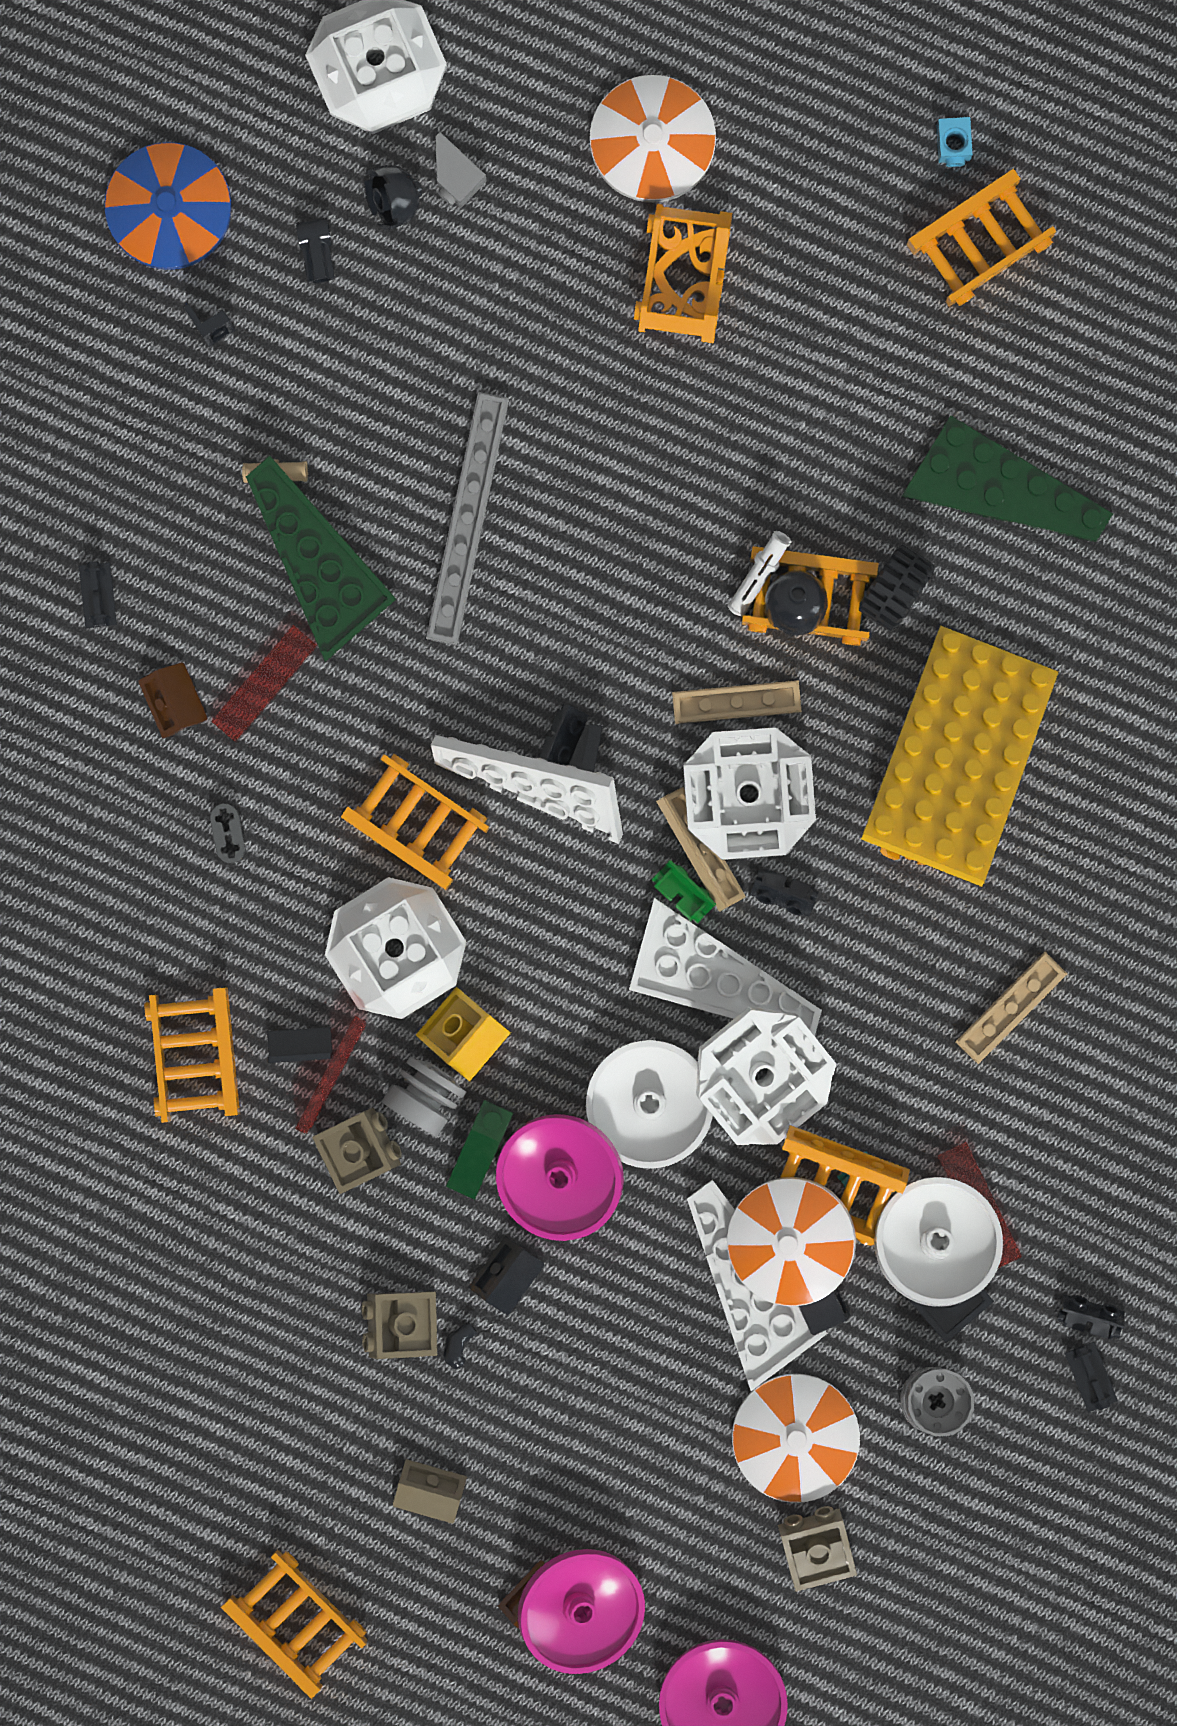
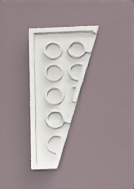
[431,735,623,844]
[629,898,822,1036]
[687,1180,827,1391]

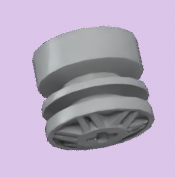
[381,1056,466,1138]
[900,1367,974,1436]

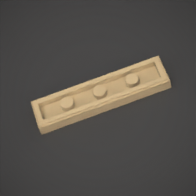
[672,680,802,724]
[656,787,746,912]
[955,952,1067,1064]

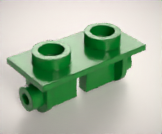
[652,860,716,924]

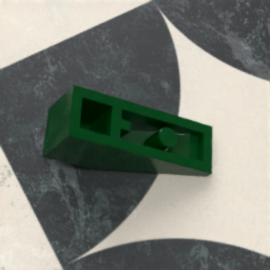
[446,1100,514,1200]

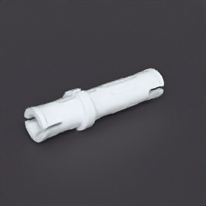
[728,531,791,616]

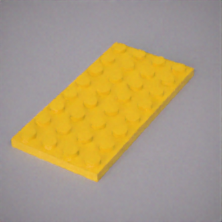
[861,625,1058,887]

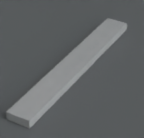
[426,392,509,646]

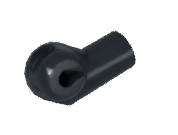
[443,1321,478,1369]

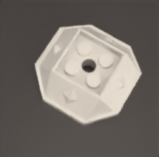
[305,0,447,134]
[683,728,816,860]
[325,877,467,1019]
[696,1007,836,1145]

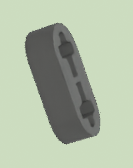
[210,804,246,864]

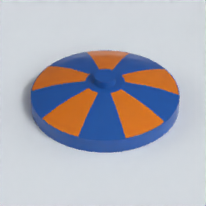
[105,142,232,270]

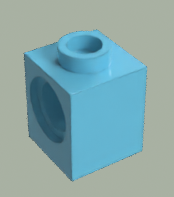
[936,117,973,167]

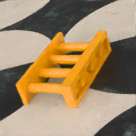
[907,168,1056,307]
[741,546,879,646]
[341,754,489,890]
[144,988,240,1123]
[780,1125,910,1246]
[221,1549,368,1699]

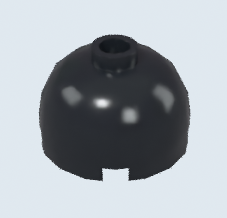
[364,165,422,231]
[764,570,828,636]

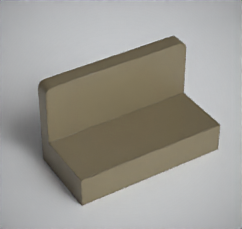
[393,1459,467,1523]

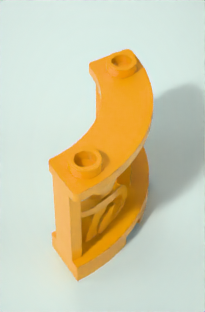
[634,204,733,343]

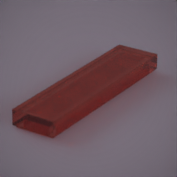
[211,625,318,742]
[295,1016,367,1134]
[937,1141,1022,1268]

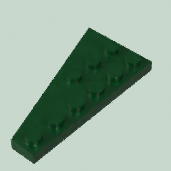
[901,416,1113,542]
[246,456,396,662]

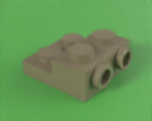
[312,1107,402,1194]
[361,1291,437,1359]
[778,1506,857,1592]

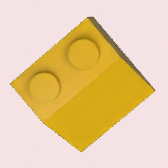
[416,987,511,1081]

